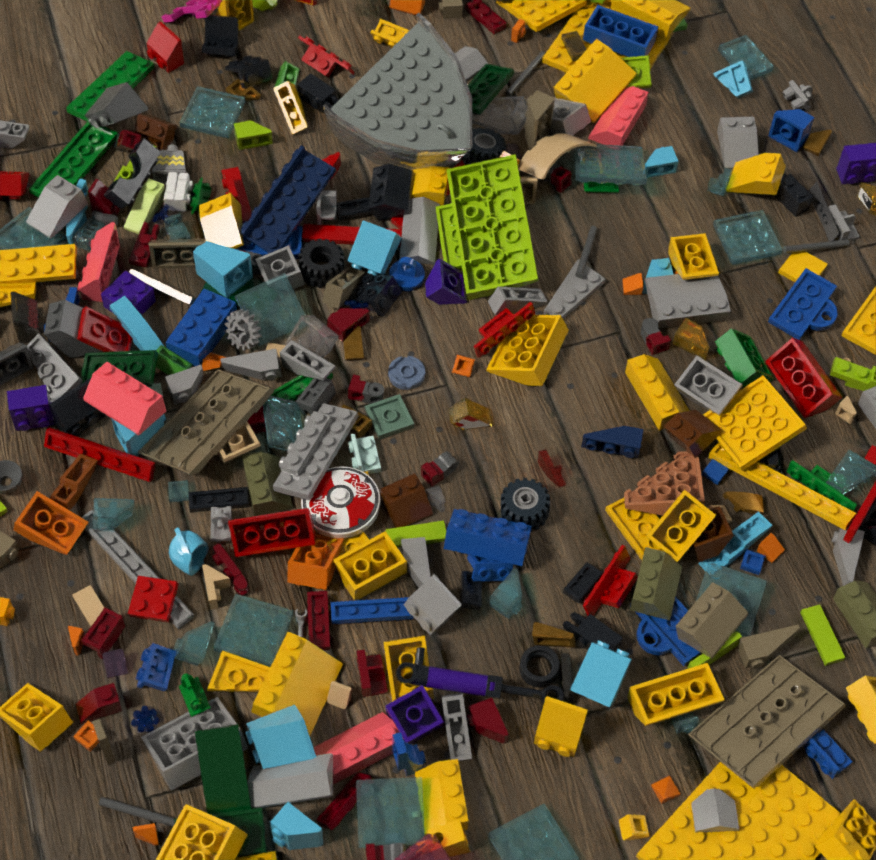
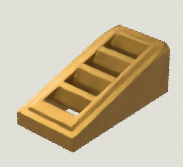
[341,404,372,438]
[532,622,576,647]

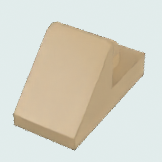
[202,564,231,610]

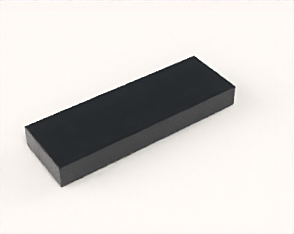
[189,487,249,513]

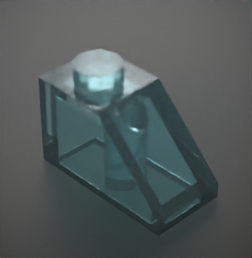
[92,498,134,530]
[489,568,522,619]
[174,621,215,666]

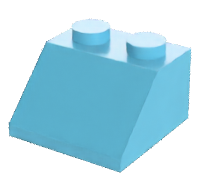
[270,802,323,850]

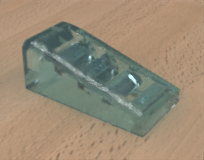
[72,218,106,251]

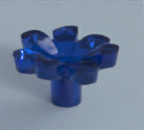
[152,204,172,224]
[345,300,369,309]
[131,705,160,733]

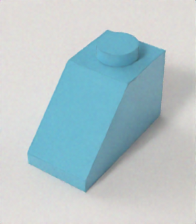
[642,146,679,179]

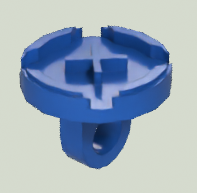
[389,257,425,291]

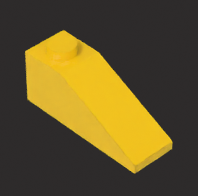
[273,81,308,135]

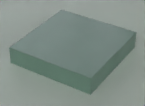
[365,394,414,440]

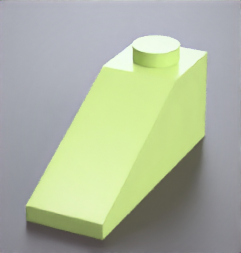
[124,178,165,235]

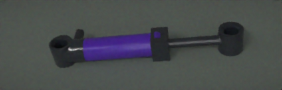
[395,647,564,704]

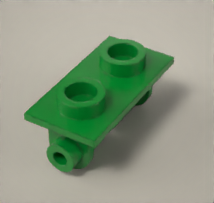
[583,174,620,193]
[190,177,211,215]
[179,673,211,718]

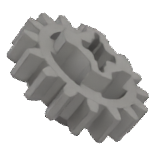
[224,309,261,351]

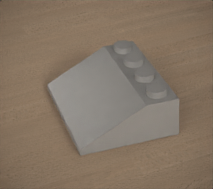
[644,274,731,329]
[141,697,249,790]

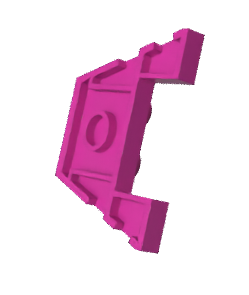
[161,0,222,22]

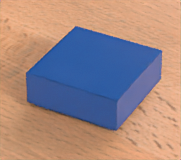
[702,459,729,485]
[740,549,765,575]

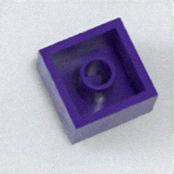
[836,143,876,184]
[101,271,156,315]
[7,385,55,431]
[385,685,444,744]

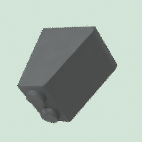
[85,82,149,128]
[44,300,100,359]

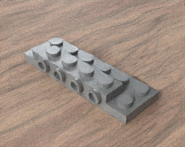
[273,403,358,500]

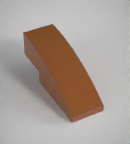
[50,454,98,511]

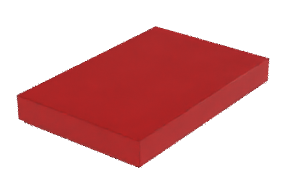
[77,306,132,352]

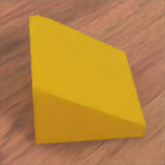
[619,814,649,840]

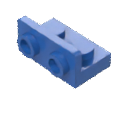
[467,554,513,581]
[136,643,176,691]
[803,729,853,779]

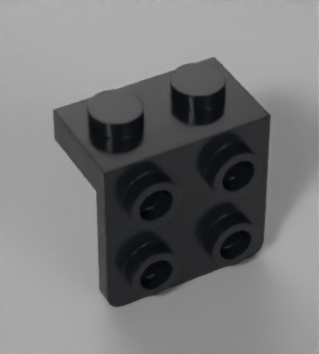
[202,15,238,57]
[224,55,273,89]
[349,274,403,317]

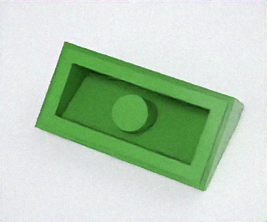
[274,61,300,92]
[156,345,193,375]

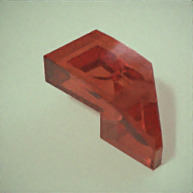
[537,449,566,487]

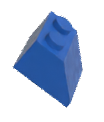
[768,109,814,152]

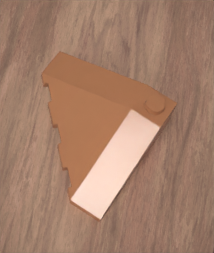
[624,451,705,515]

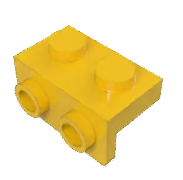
[370,19,409,48]

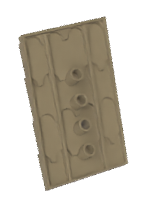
[138,369,274,476]
[688,655,846,789]

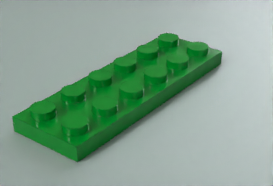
[66,51,154,122]
[29,122,118,197]

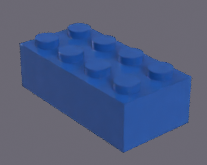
[583,5,658,57]
[166,289,237,366]
[444,509,532,566]

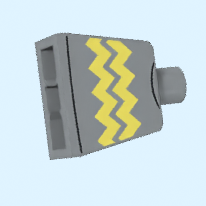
[152,145,186,183]

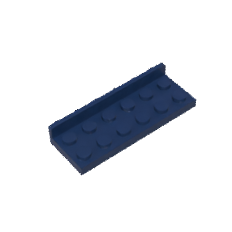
[241,145,336,253]

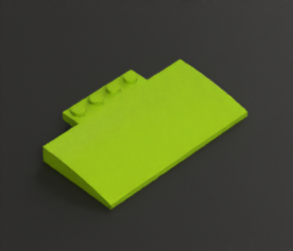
[435,154,538,300]

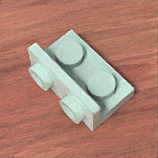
[348,434,381,474]

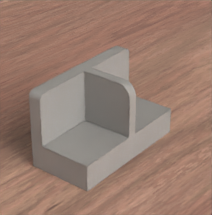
[317,190,337,225]
[828,204,859,241]

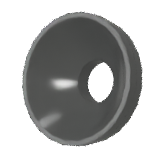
[0,460,23,494]

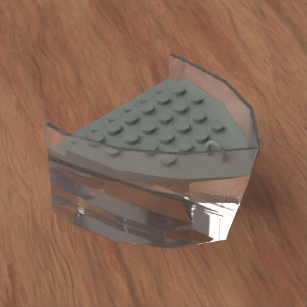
[323,12,472,170]

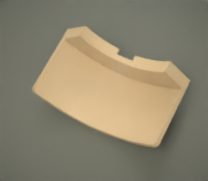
[518,133,597,180]

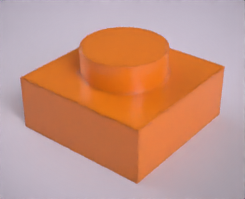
[511,19,526,43]
[73,721,99,752]

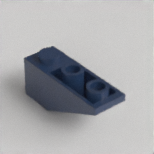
[581,426,644,458]

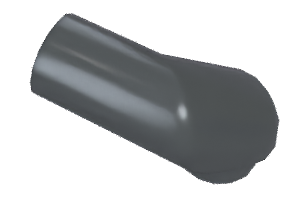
[91,210,118,226]

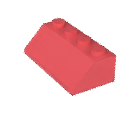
[588,86,648,151]
[78,222,120,302]
[83,362,166,435]
[313,712,400,785]

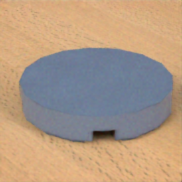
[388,356,425,390]

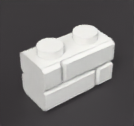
[163,172,193,212]

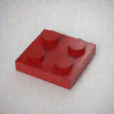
[128,575,179,623]

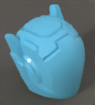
[169,527,209,576]

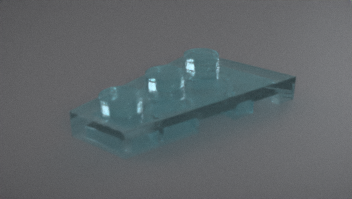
[826,450,876,495]

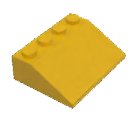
[611,0,691,39]
[554,39,637,123]
[486,315,569,386]
[251,632,343,736]
[156,804,248,860]

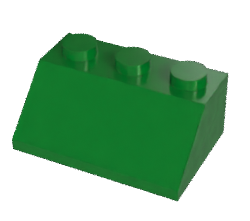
[715,328,774,387]

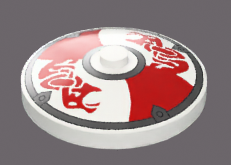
[301,467,381,538]

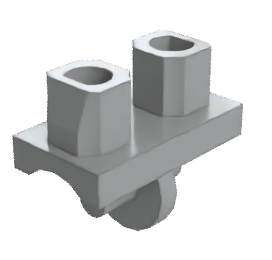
[783,80,813,111]
[211,506,231,543]

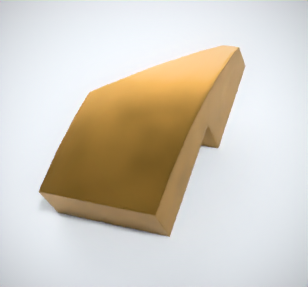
[226,79,261,101]
[803,129,832,156]
[343,326,364,361]
[723,491,764,515]

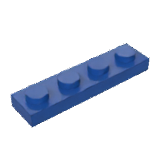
[331,597,414,624]

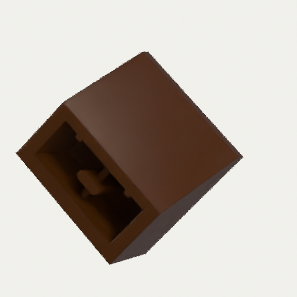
[133,114,177,151]

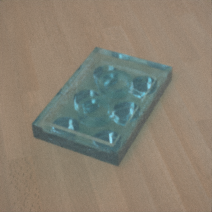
[718,35,774,80]
[263,396,302,451]

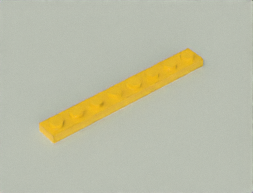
[709,442,856,530]

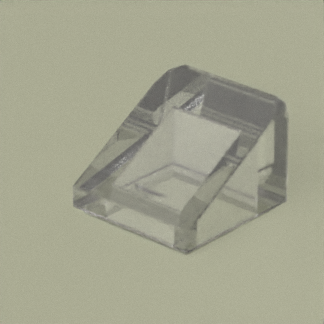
[425,486,445,512]

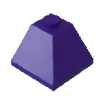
[425,258,467,305]

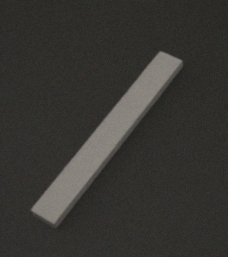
[81,508,194,629]

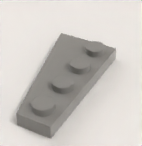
[544,259,605,319]
[27,333,83,403]

